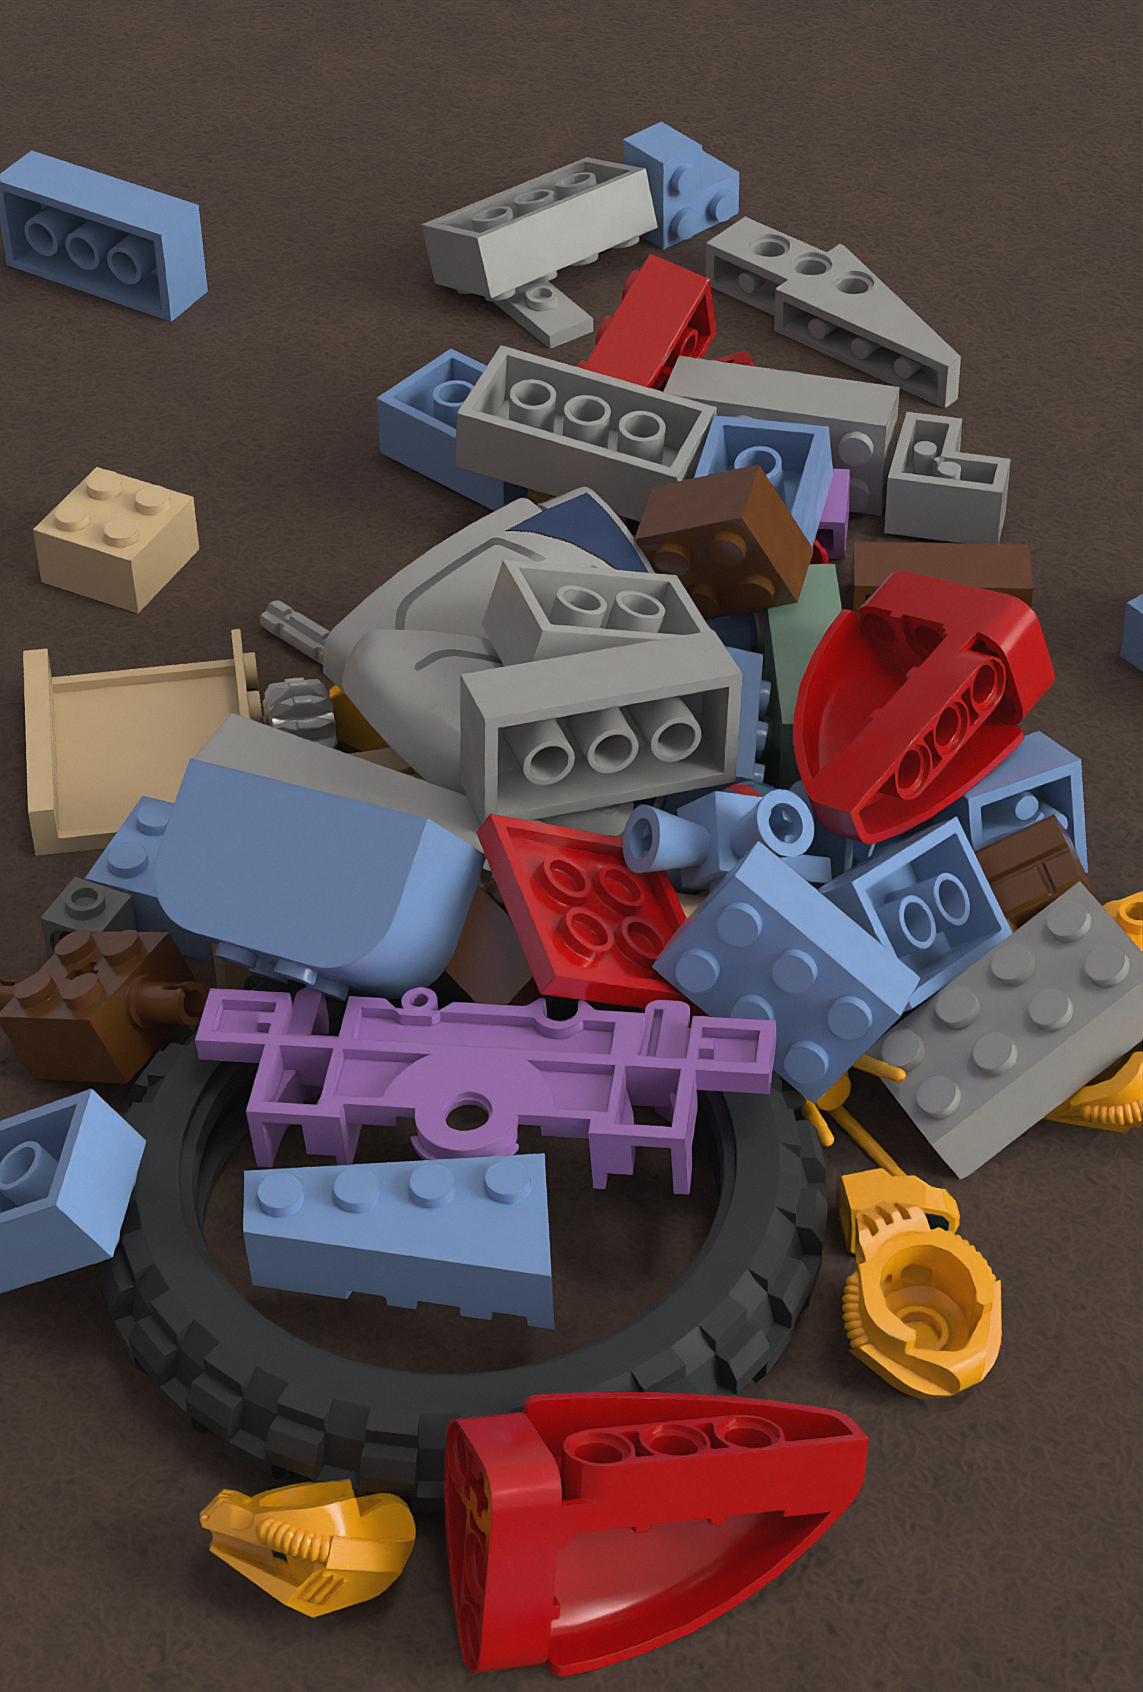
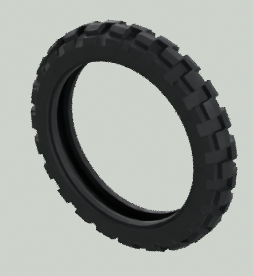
[97,970,828,1513]

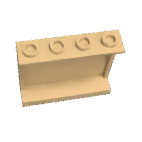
[23,629,263,856]

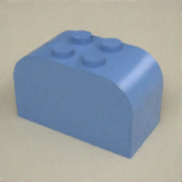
[154,758,486,1001]

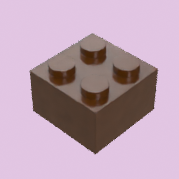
[634,464,814,620]

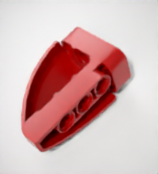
[793,571,1055,845]
[444,1392,869,1677]

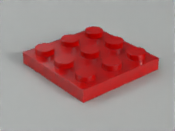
[476,814,709,1017]

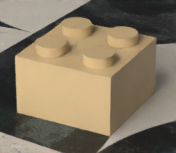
[33,467,199,613]

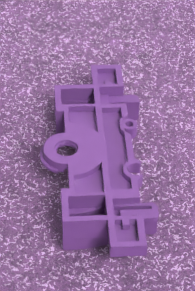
[195,987,777,1195]

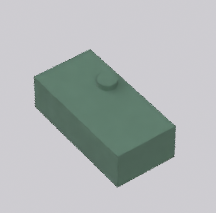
[758,564,842,791]

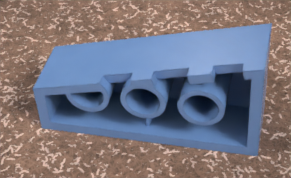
[243,1153,555,1330]

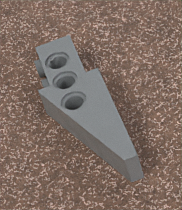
[706,217,961,409]

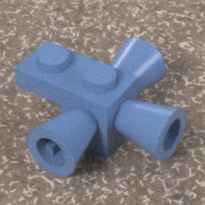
[623,789,832,895]

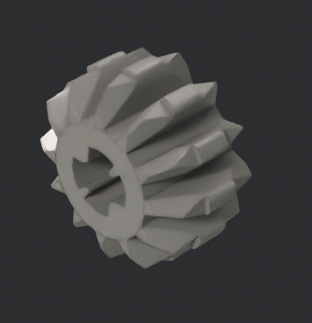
[263,677,338,749]

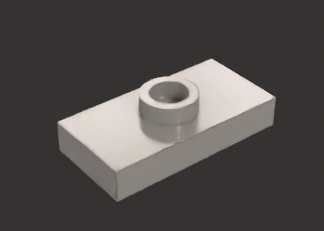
[493,281,593,349]

